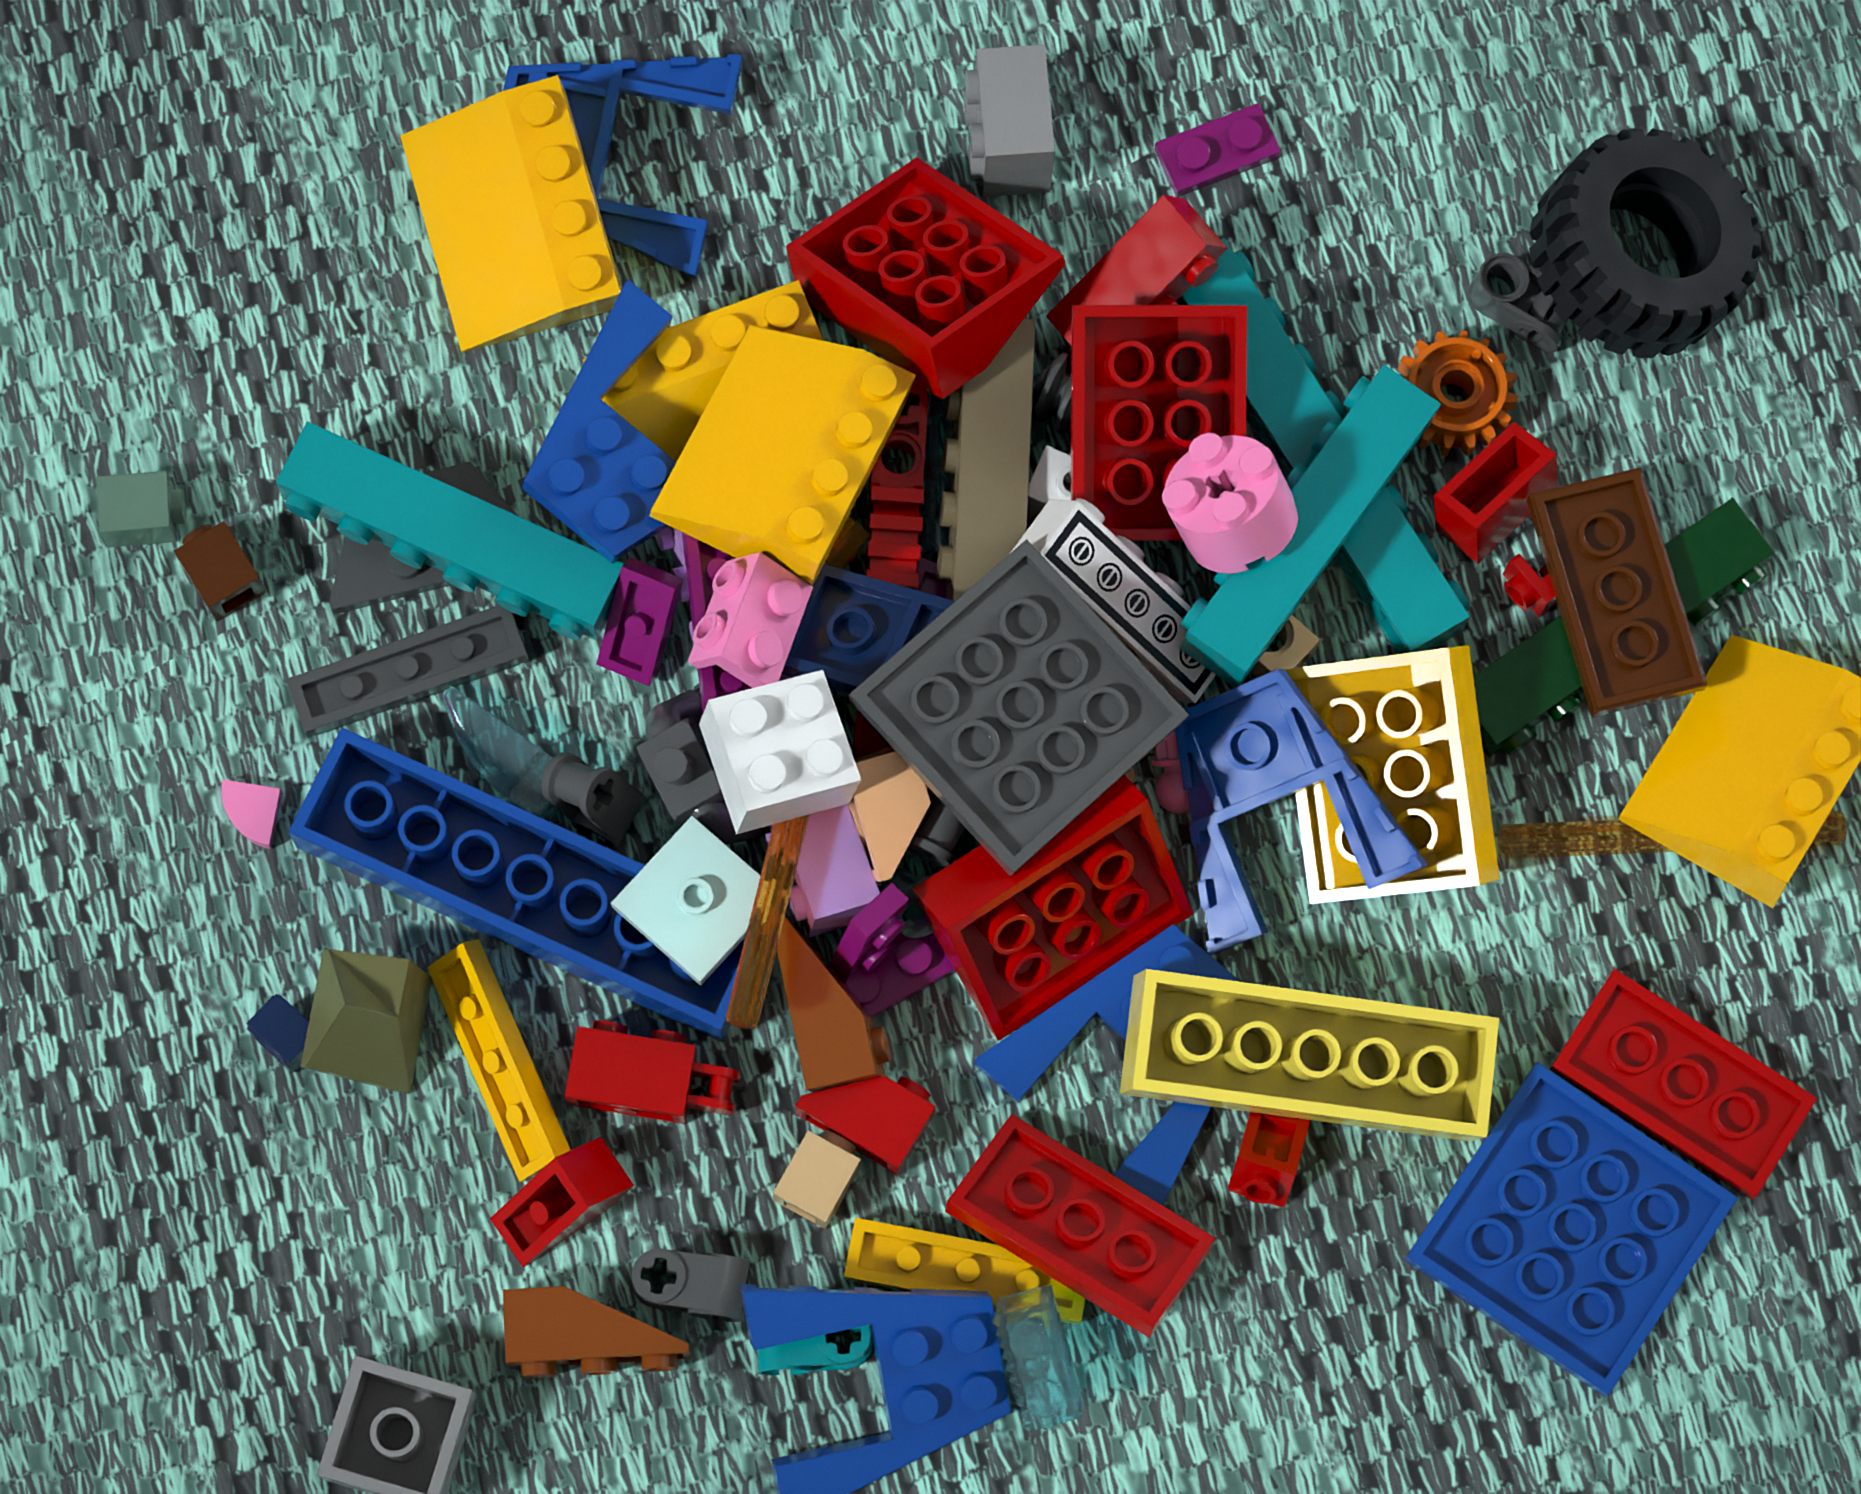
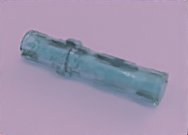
[921,391,954,562]

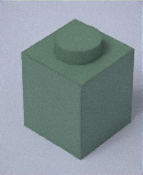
[96,471,186,548]

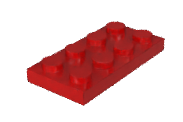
[1549,968,1817,1200]
[945,1114,1215,1338]

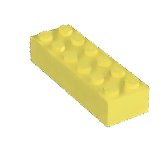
[1120,969,1499,1142]

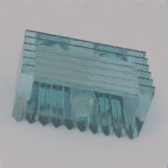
[992,1285,1084,1432]

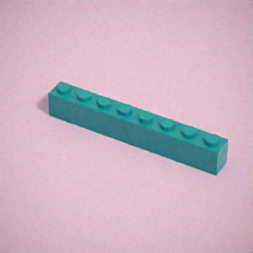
[1176,238,1470,654]

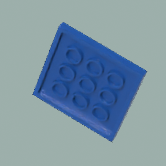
[1404,1062,1738,1398]

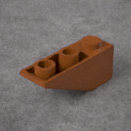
[503,1286,691,1379]

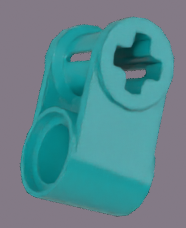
[757,1325,873,1375]

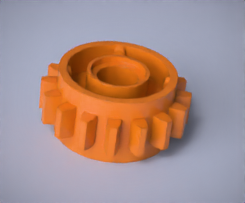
[1397,330,1518,457]

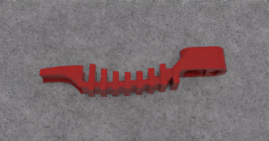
[852,380,928,758]

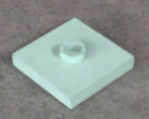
[611,816,781,986]

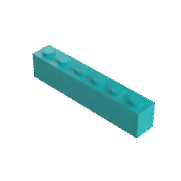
[1180,365,1441,688]
[276,421,624,641]

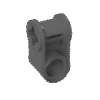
[1469,253,1569,353]
[541,752,646,849]
[907,790,967,869]
[632,1249,750,1322]

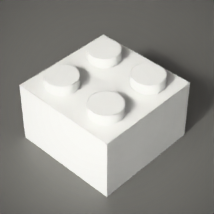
[699,670,861,834]

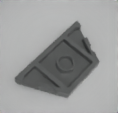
[329,462,518,615]

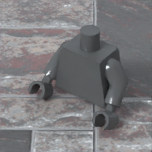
[636,683,770,845]

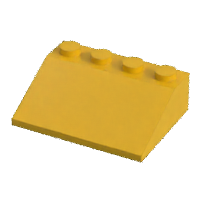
[400,75,622,353]
[583,280,823,462]
[649,325,916,586]
[1618,635,1861,909]
[1285,645,1500,904]

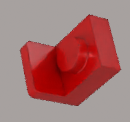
[1503,554,1557,618]
[1228,1112,1310,1207]

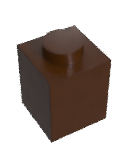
[173,521,267,622]

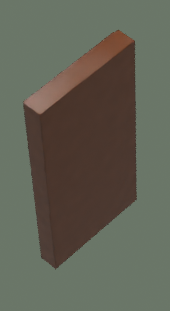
[1526,467,1708,718]

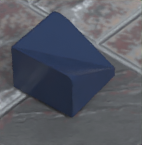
[246,994,309,1073]

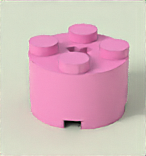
[1162,433,1298,574]

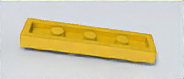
[427,939,571,1183]
[844,1217,1085,1325]

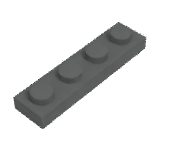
[286,605,529,738]

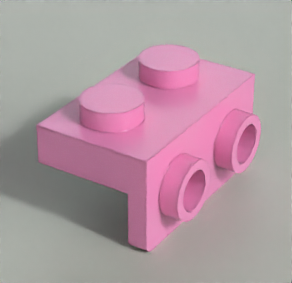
[688,552,813,688]

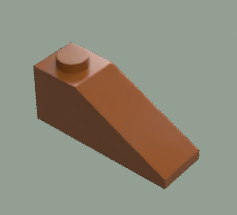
[769,912,891,1092]

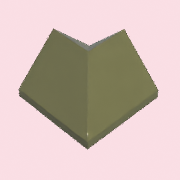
[300,949,432,1094]

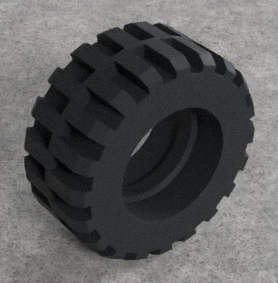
[1529,128,1761,358]

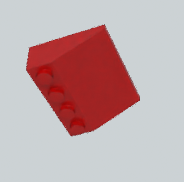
[786,157,1065,400]
[1071,305,1247,541]
[912,775,1193,1041]

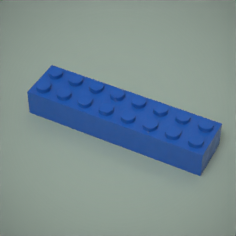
[288,727,773,1043]

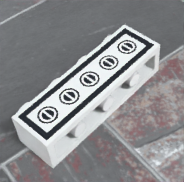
[1010,498,1216,704]

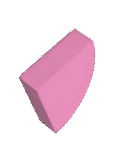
[222,779,283,849]

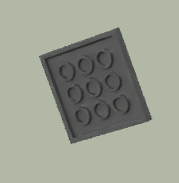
[848,539,1189,877]

